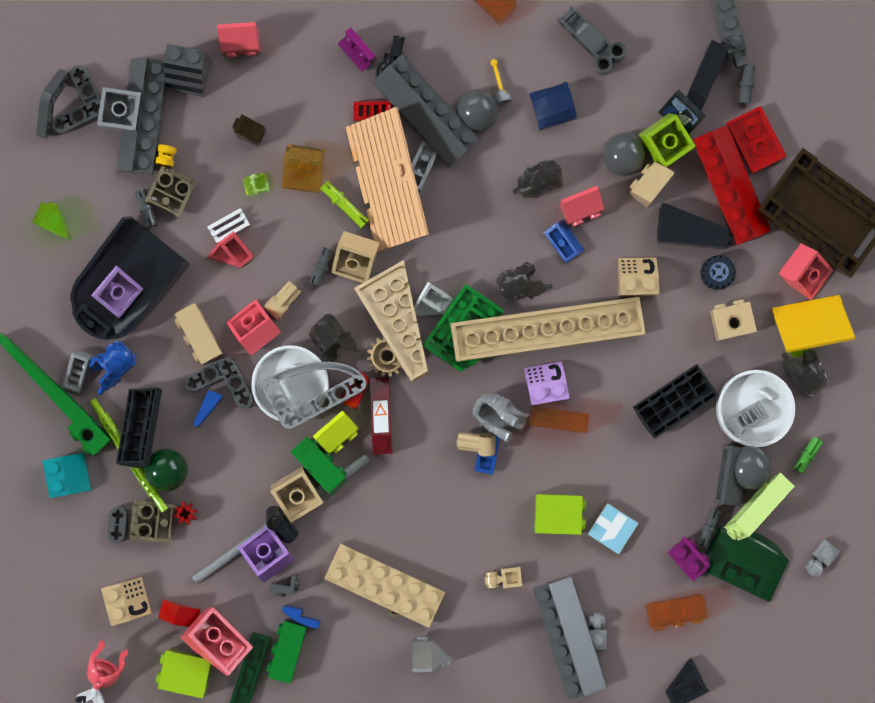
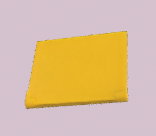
[771,295,855,353]

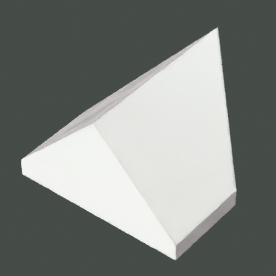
[414,282,453,317]

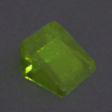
[243,173,270,196]

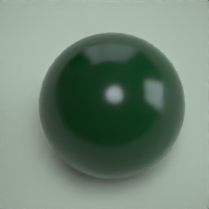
[144,448,188,492]

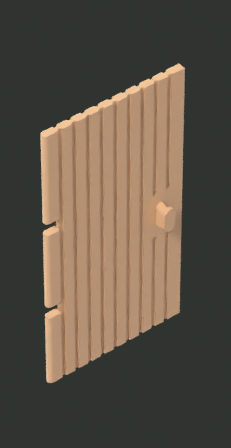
[346,107,429,252]

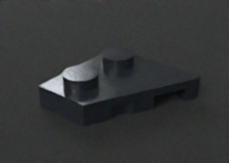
[665,658,709,703]

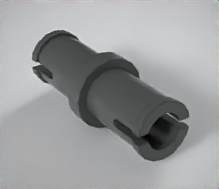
[738,64,756,104]
[135,189,158,229]
[309,247,334,287]
[696,509,722,549]

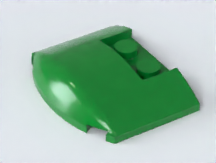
[422,284,503,372]

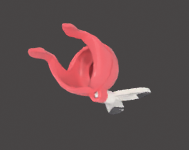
[75,640,128,703]

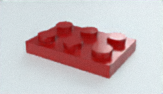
[726,106,787,174]

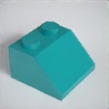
[42,453,92,498]

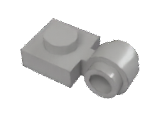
[804,539,840,577]
[589,613,607,650]

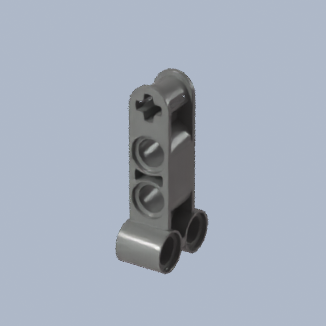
[557,6,626,76]

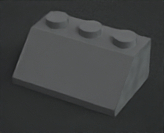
[715,446,745,507]

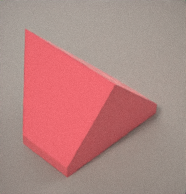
[207,231,254,269]

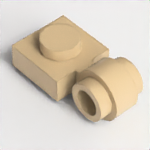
[484,566,523,589]

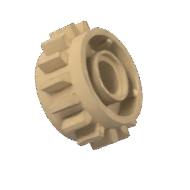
[367,337,403,377]

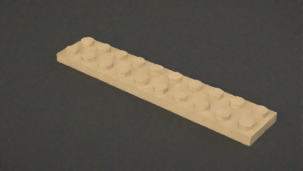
[450,297,646,362]

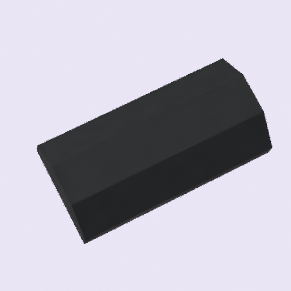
[633,364,719,439]
[116,387,162,468]

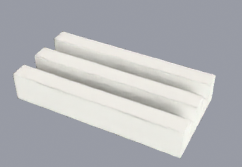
[208,208,250,244]

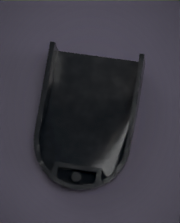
[70,216,191,340]

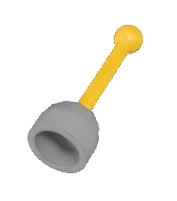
[490,59,512,105]

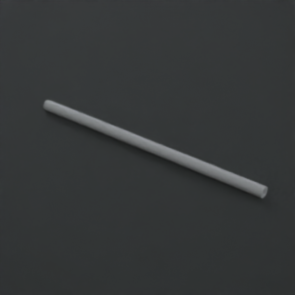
[192,454,370,584]

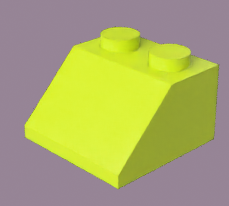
[313,411,359,454]

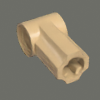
[263,281,301,320]
[457,432,496,456]

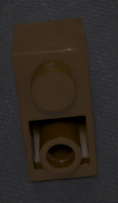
[233,114,266,147]

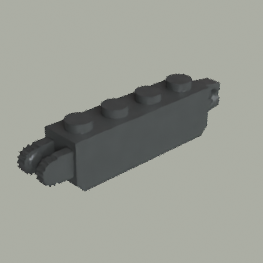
[709,0,747,69]

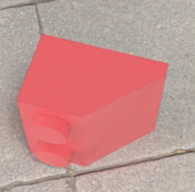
[217,22,261,58]
[559,186,604,227]
[779,243,834,300]
[226,299,281,356]

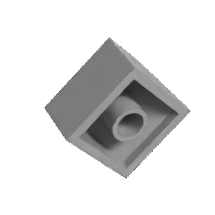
[97,87,141,131]

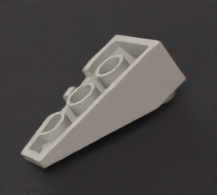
[412,636,452,673]

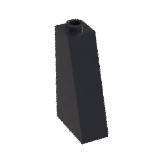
[686,40,729,111]
[656,203,732,250]

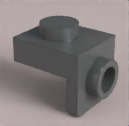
[270,574,300,597]

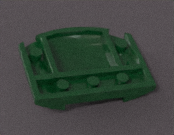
[706,527,789,602]

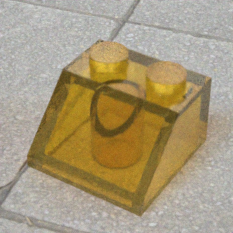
[282,144,325,193]

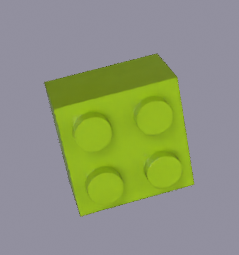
[638,113,696,167]

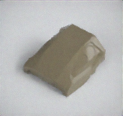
[145,165,197,218]
[129,500,176,543]

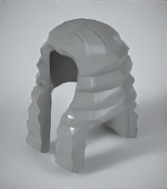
[473,393,530,442]

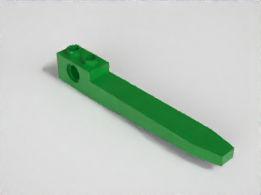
[0,333,112,456]

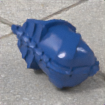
[89,341,136,395]

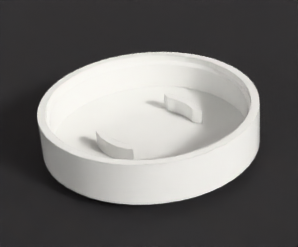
[252,345,330,423]
[716,370,795,447]

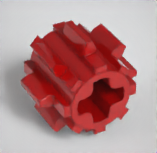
[174,501,199,525]

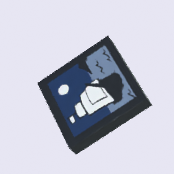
[658,89,706,134]

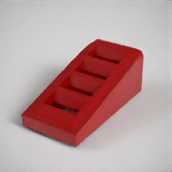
[353,101,392,121]

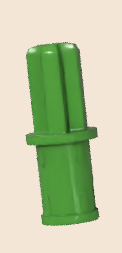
[793,437,823,474]

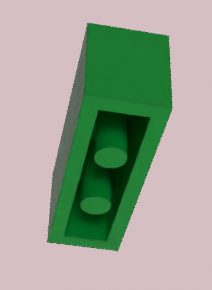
[291,436,348,496]
[266,619,307,684]

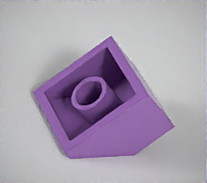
[237,526,295,583]

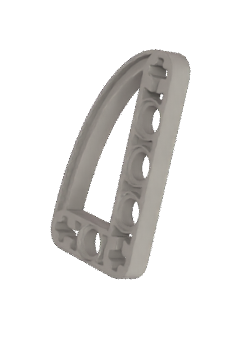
[262,362,367,429]

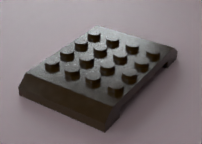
[757,148,875,278]

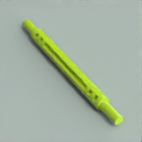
[90,398,168,513]

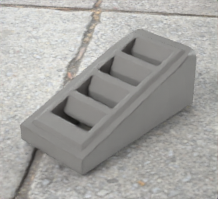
[62,350,94,394]
[727,401,769,436]

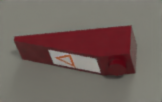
[370,377,393,455]

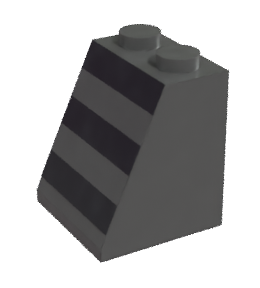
[163,44,211,97]

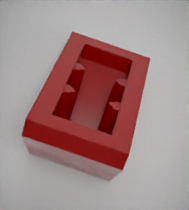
[158,599,201,627]

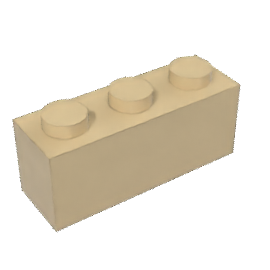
[174,303,224,365]

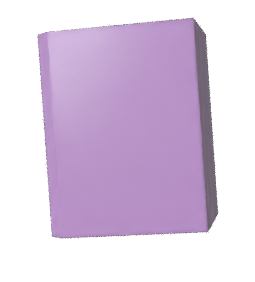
[91,266,143,318]

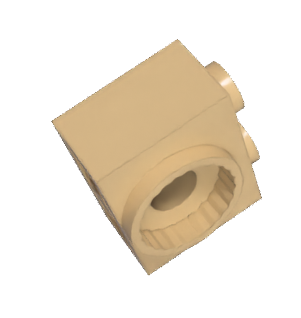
[710,299,757,341]

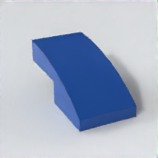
[474,431,501,475]
[282,605,321,629]

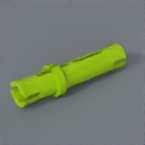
[320,181,369,229]

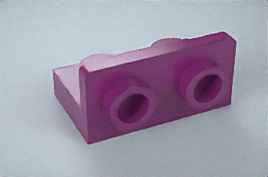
[338,27,376,72]
[667,536,711,582]

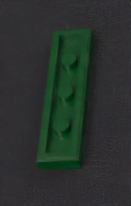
[230,632,272,703]

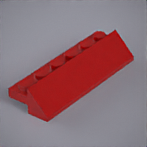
[692,125,771,245]

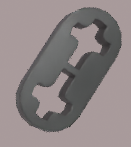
[108,506,128,543]

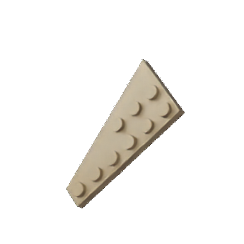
[354,260,429,383]

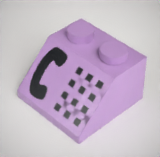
[524,361,570,406]

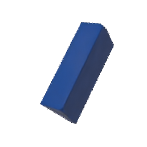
[544,220,584,263]

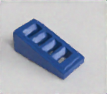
[193,390,224,427]

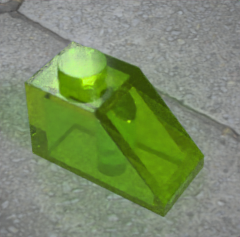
[32,201,71,241]

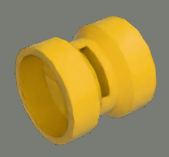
[155,144,177,168]

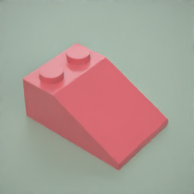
[180,607,253,676]

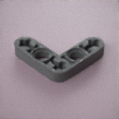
[52,65,101,134]
[36,69,70,138]
[184,357,254,409]

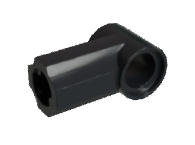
[266,506,299,544]

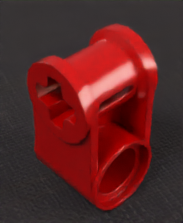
[340,372,369,410]

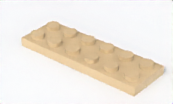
[324,544,445,628]

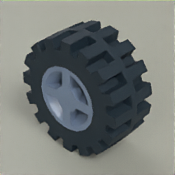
[700,255,736,290]

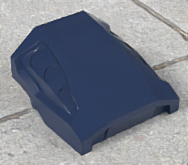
[529,81,577,131]

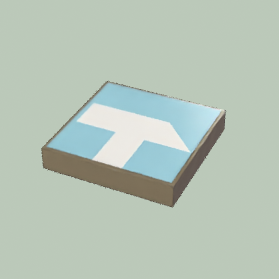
[586,502,639,555]

